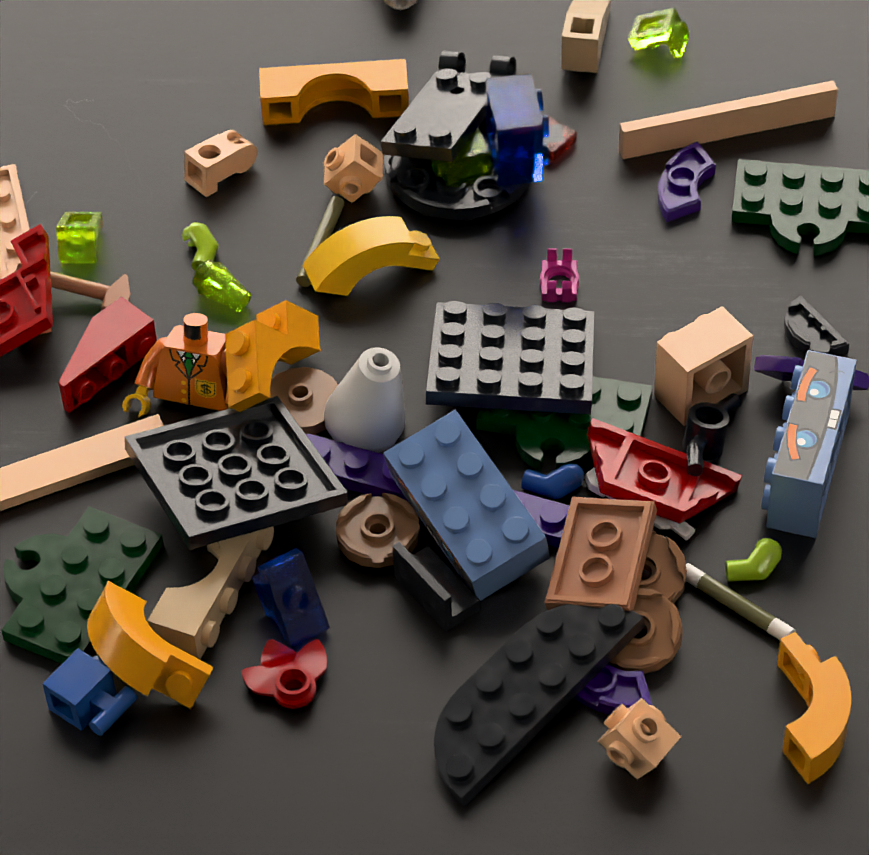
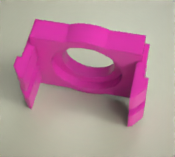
[540,248,579,302]

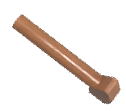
[16,263,130,311]

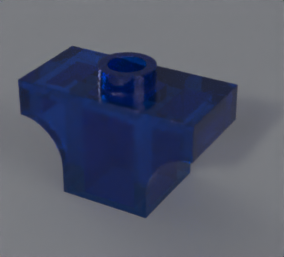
[252,548,330,647]

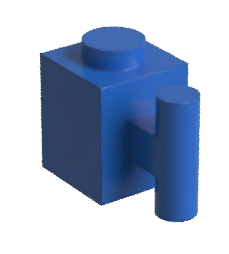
[42,649,138,736]

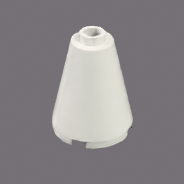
[324,347,406,453]

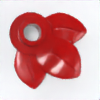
[241,639,328,708]

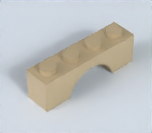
[147,526,274,660]

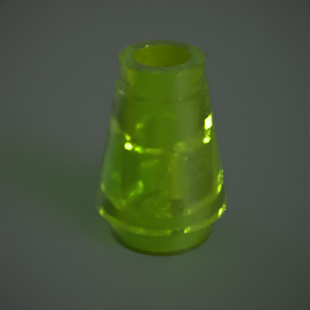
[192,260,252,312]

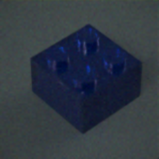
[486,74,550,186]

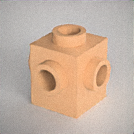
[324,134,383,203]
[598,698,681,779]

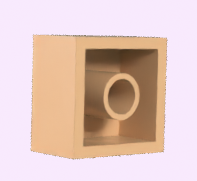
[654,306,753,426]

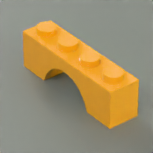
[259,59,409,125]

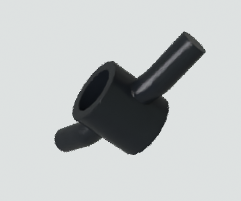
[682,393,742,476]

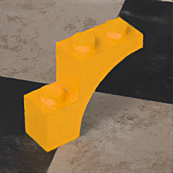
[225,300,321,412]

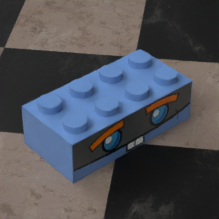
[761,350,857,538]
[383,410,550,601]

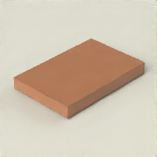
[545,497,657,611]

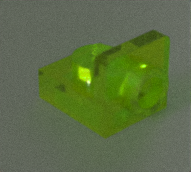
[628,8,689,58]
[56,212,103,263]

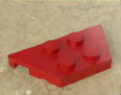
[587,418,743,524]

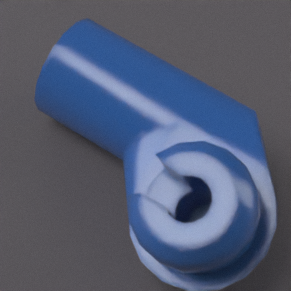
[521,464,584,499]

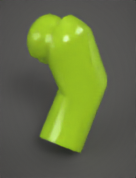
[182,222,219,274]
[725,538,782,582]

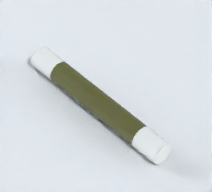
[686,563,795,640]

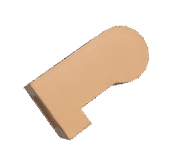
[184,130,257,197]

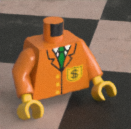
[122,313,230,417]

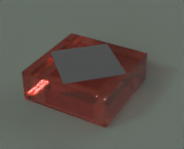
[527,116,577,161]

